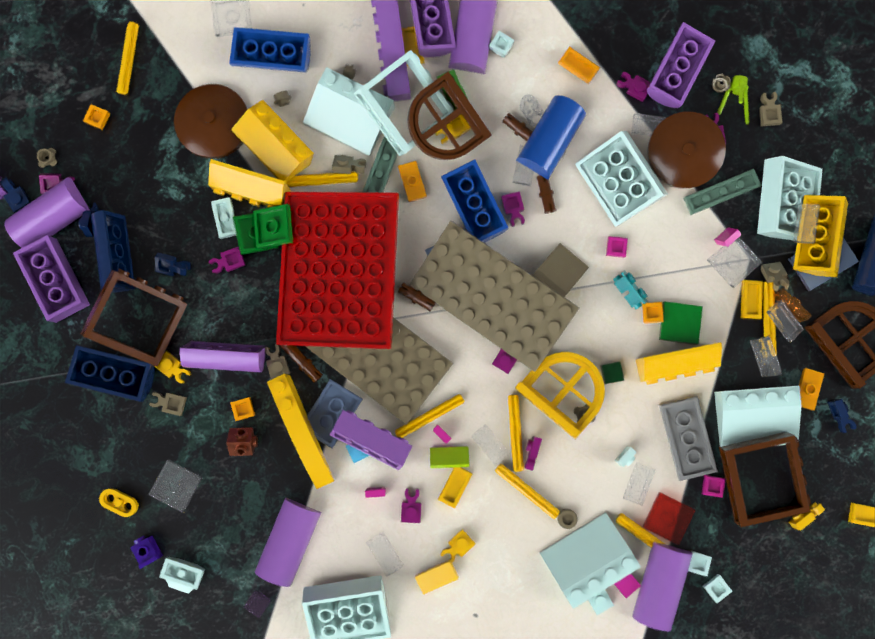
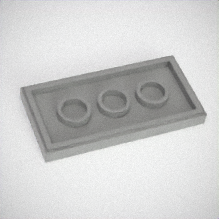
[659,396,718,481]

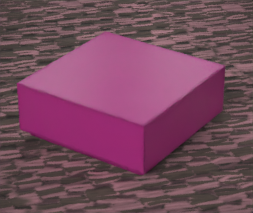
[714,228,741,247]
[606,236,628,258]
[433,425,451,443]
[702,475,725,498]
[365,487,386,498]
[614,574,641,598]

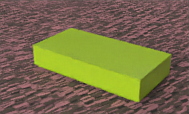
[430,446,469,468]

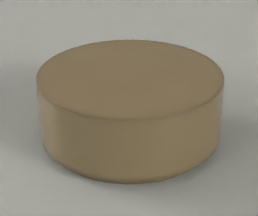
[557,509,578,529]

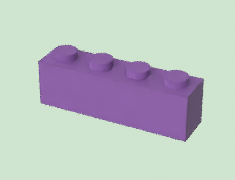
[330,410,412,471]

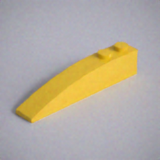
[267,374,335,489]

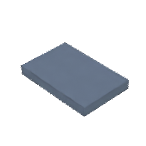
[788,237,859,291]
[307,379,363,448]

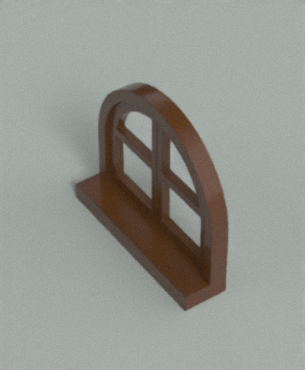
[407,71,492,160]
[804,301,875,389]

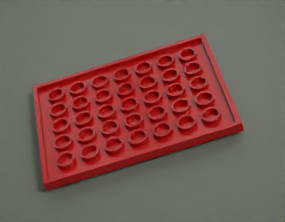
[276,192,399,349]

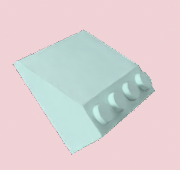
[303,67,395,156]
[575,131,668,227]
[757,156,822,241]
[714,386,801,447]
[540,512,641,609]
[302,575,391,639]

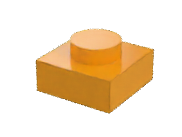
[83,104,110,130]
[642,302,664,324]
[230,397,255,421]

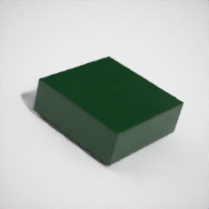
[601,362,624,384]

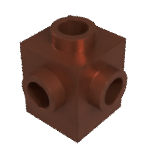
[226,428,258,456]

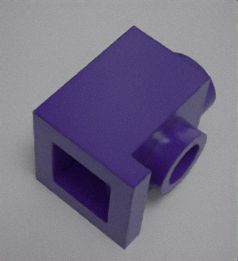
[130,536,163,569]

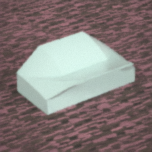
[159,557,205,593]

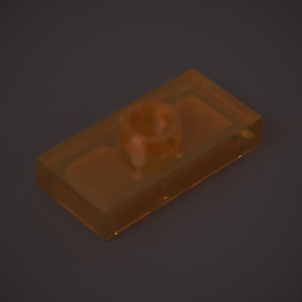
[775,288,812,322]

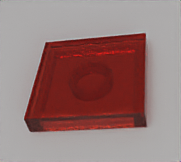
[642,492,695,545]

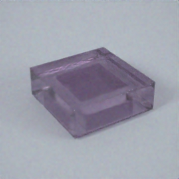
[244,590,272,618]

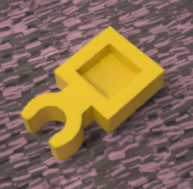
[435,115,470,144]
[154,351,191,384]
[789,502,825,531]
[440,529,476,563]

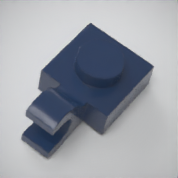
[0,177,31,213]
[79,203,99,237]
[155,252,191,276]
[827,399,856,433]

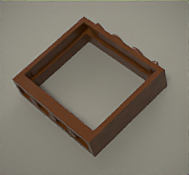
[80,269,187,367]
[719,432,811,527]

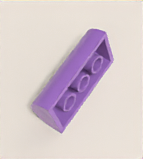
[410,0,456,58]
[448,0,497,74]
[647,22,715,108]
[4,178,90,248]
[180,341,267,372]
[255,498,321,587]
[632,542,693,631]

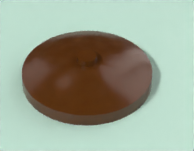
[174,84,248,159]
[647,111,726,189]

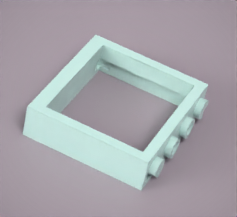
[354,50,454,156]

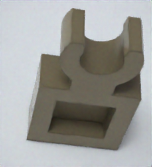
[759,92,782,126]
[332,155,366,174]
[761,262,789,291]
[265,344,291,379]
[149,393,187,416]

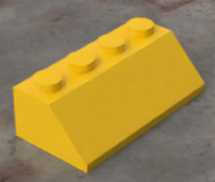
[232,100,314,182]
[208,159,291,208]
[793,195,848,278]
[636,342,722,385]

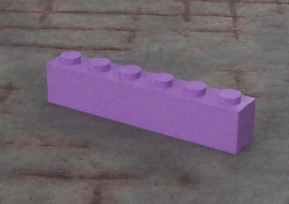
[371,0,411,102]

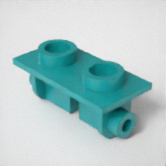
[613,271,648,310]

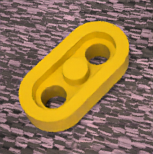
[99,488,139,517]

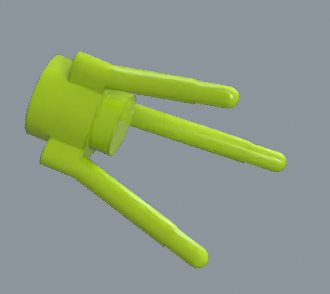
[717,75,749,124]

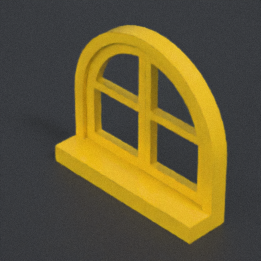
[515,352,605,440]

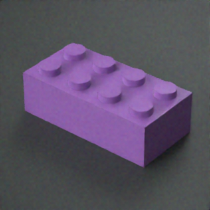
[13,235,90,323]

